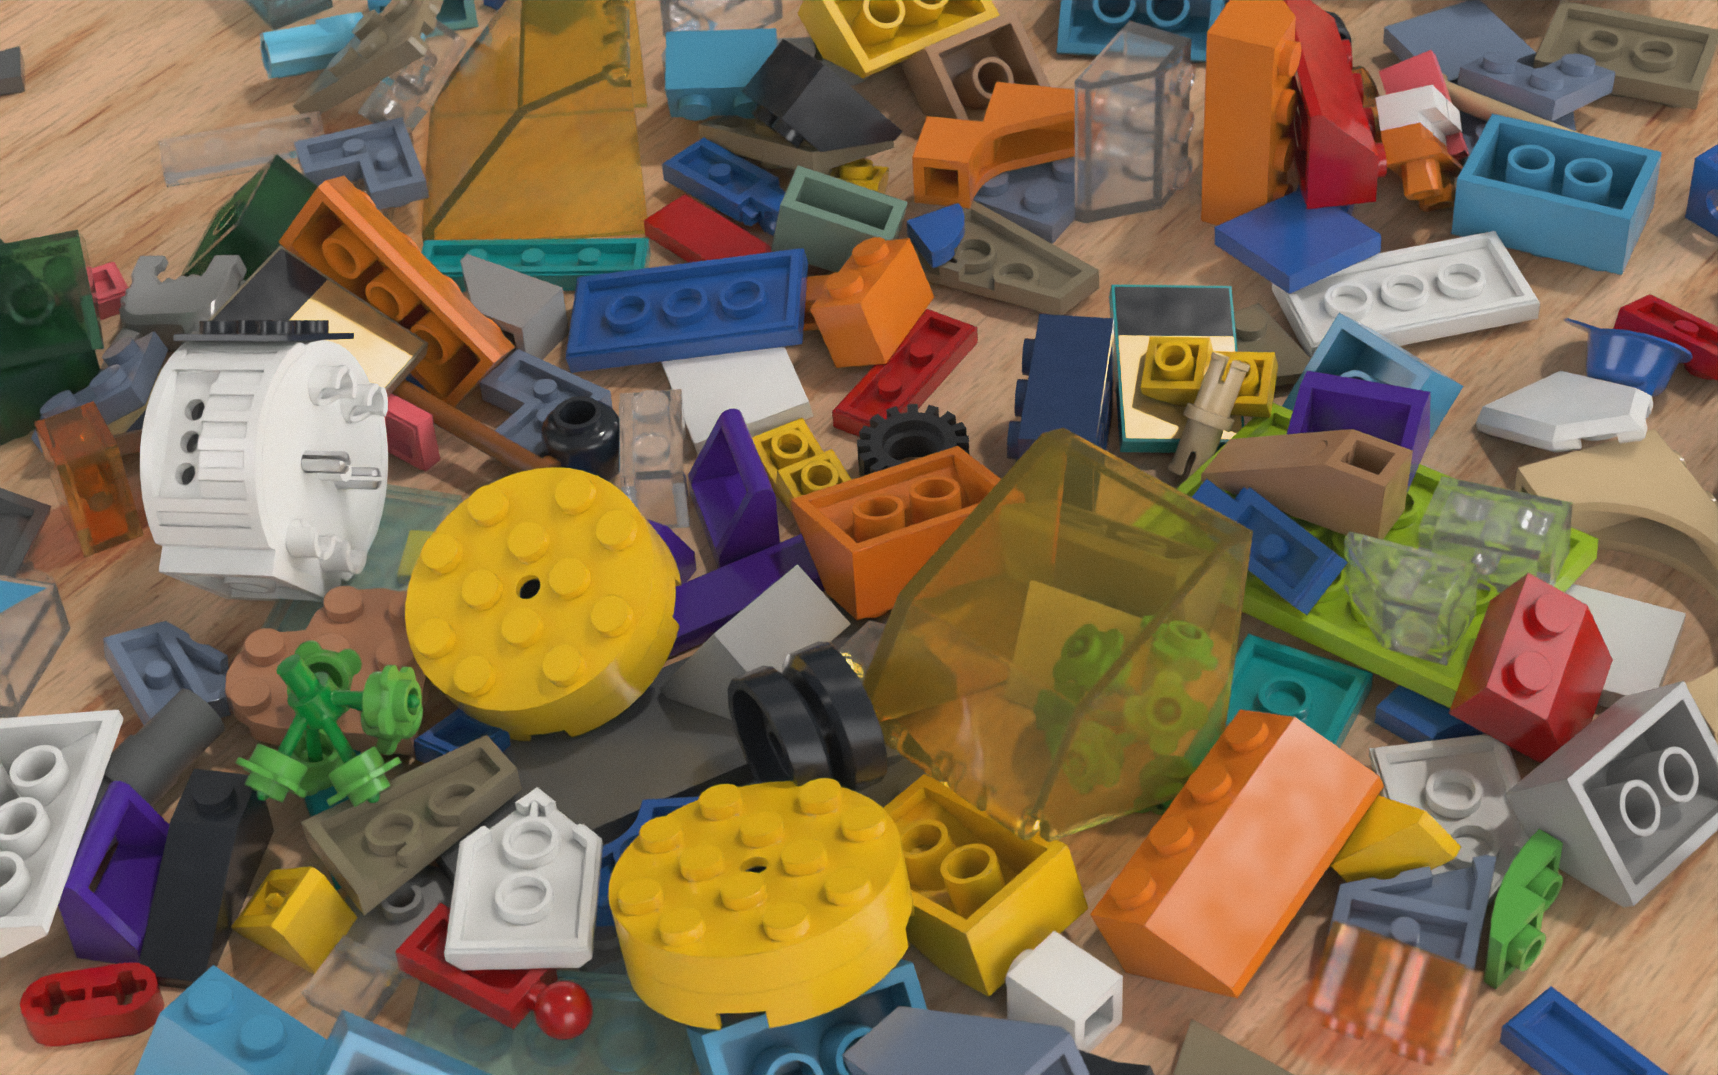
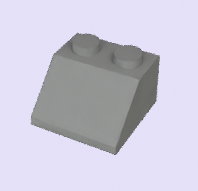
[659,564,850,720]

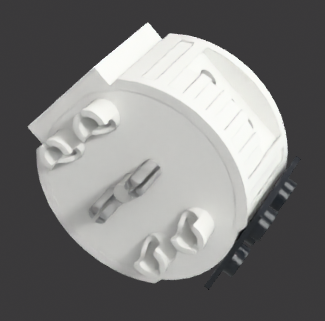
[140,320,388,603]

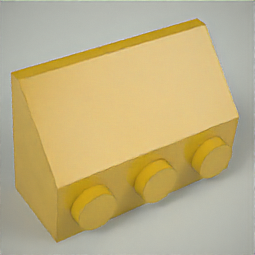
[797,0,1000,78]

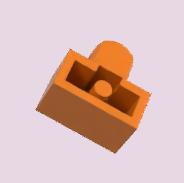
[803,237,934,368]

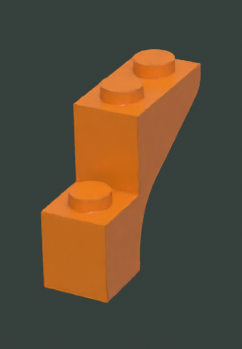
[912,82,1107,208]

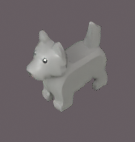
[110,255,247,352]

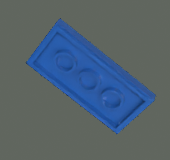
[566,248,808,373]

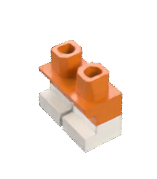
[1376,85,1463,212]

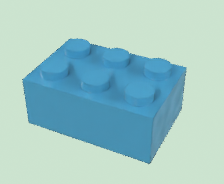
[1451,114,1662,275]

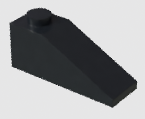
[139,769,274,989]

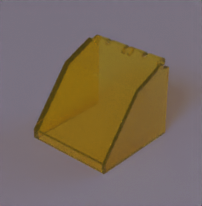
[421,0,648,242]
[862,428,1253,842]

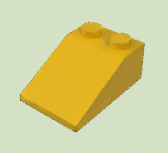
[883,774,1089,997]

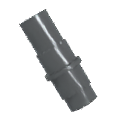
[82,688,225,853]

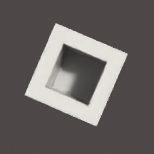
[1005,931,1123,1053]

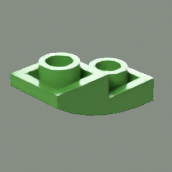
[1484,829,1563,989]

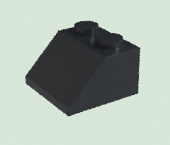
[741,39,903,152]

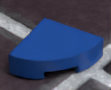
[906,203,965,268]

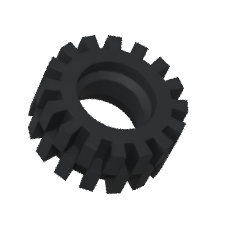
[857,404,969,477]

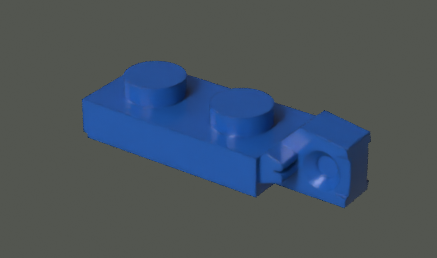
[662,137,786,236]
[1191,478,1348,615]

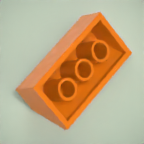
[1201,0,1302,225]
[278,176,515,408]
[1090,709,1384,998]

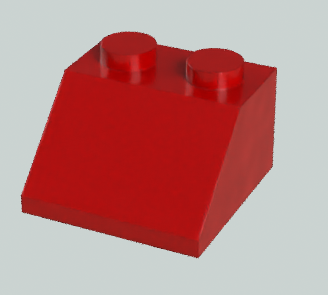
[1448,573,1613,763]

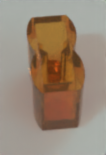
[1305,920,1485,1066]

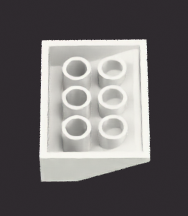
[0,710,124,959]

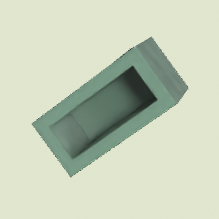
[771,165,908,272]

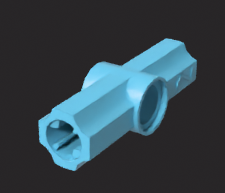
[259,12,427,79]

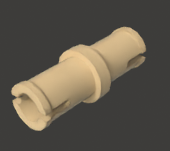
[1168,352,1250,478]

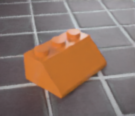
[791,446,1023,621]

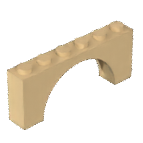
[1513,429,1718,744]

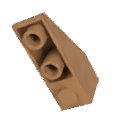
[1201,429,1413,547]

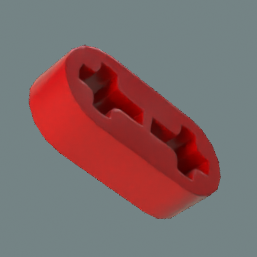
[20,963,165,1047]

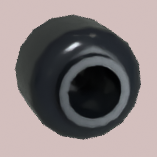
[541,396,626,482]

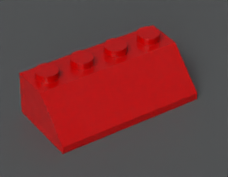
[1283,0,1387,209]

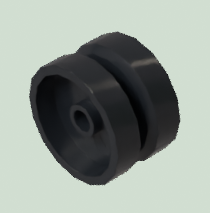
[727,641,887,792]

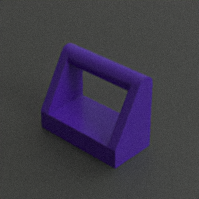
[1287,371,1431,492]
[687,408,780,569]
[58,781,170,964]

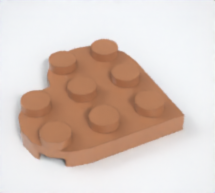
[225,586,431,755]

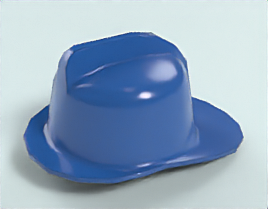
[1564,318,1693,397]

